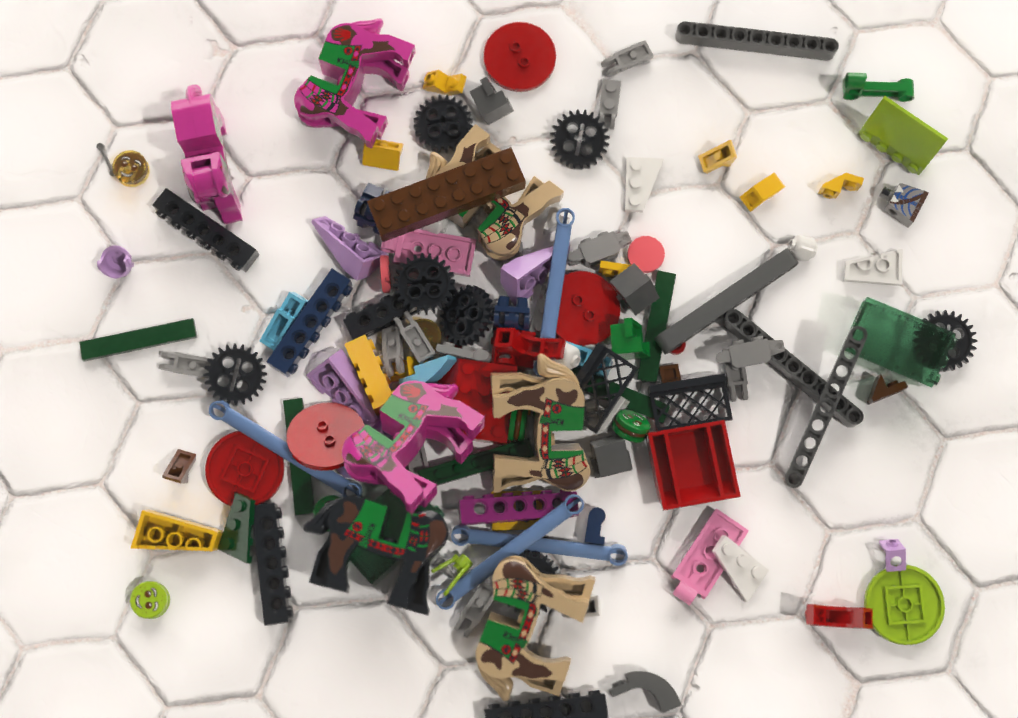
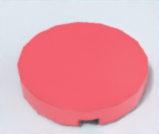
[627,236,665,273]
[380,255,391,293]

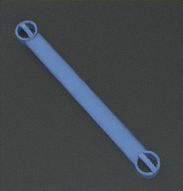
[533,208,575,377]
[209,400,363,498]
[436,494,584,610]
[451,524,628,566]

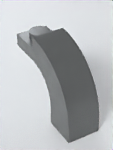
[609,671,682,713]

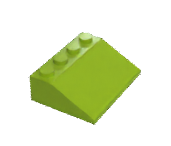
[858,96,949,176]

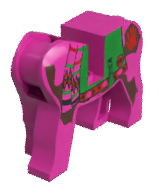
[294,18,416,149]
[171,84,243,224]
[342,380,485,514]

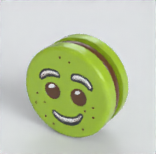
[130,581,170,619]

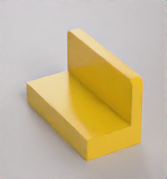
[362,139,404,171]

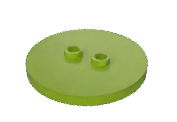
[864,565,945,645]

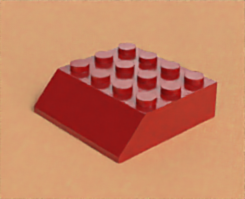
[438,358,518,445]
[646,420,741,511]

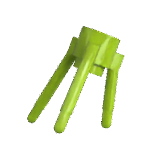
[431,553,473,596]

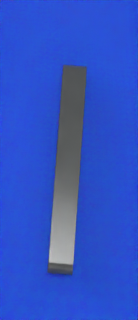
[675,21,839,61]
[654,248,799,355]
[722,309,864,428]
[785,326,868,488]

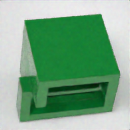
[610,317,650,360]

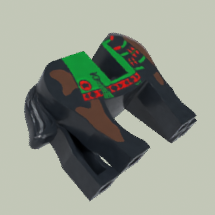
[303,496,449,616]

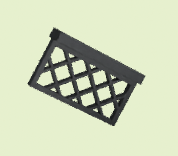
[576,342,639,434]
[647,373,733,431]

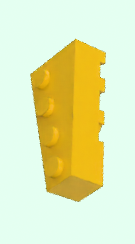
[344,335,394,416]
[130,510,223,551]

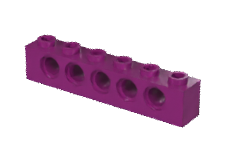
[458,489,579,526]

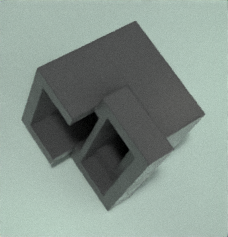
[469,77,514,125]
[610,263,660,316]
[589,435,633,479]

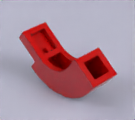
[494,328,566,361]
[805,604,873,629]

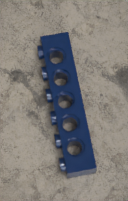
[266,268,353,378]

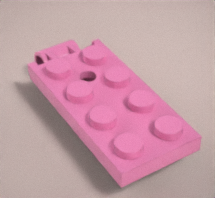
[380,229,477,277]
[671,508,749,605]

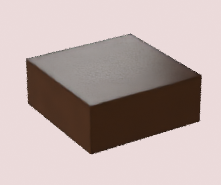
[659,364,681,383]

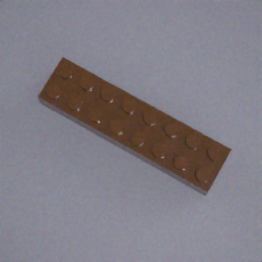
[367,147,526,242]

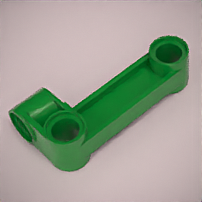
[843,72,915,102]

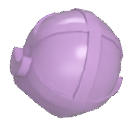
[97,245,134,279]

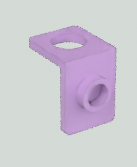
[879,539,906,572]

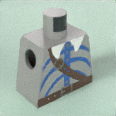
[879,183,929,228]

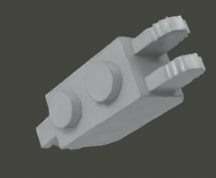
[567,231,632,268]
[715,336,785,368]

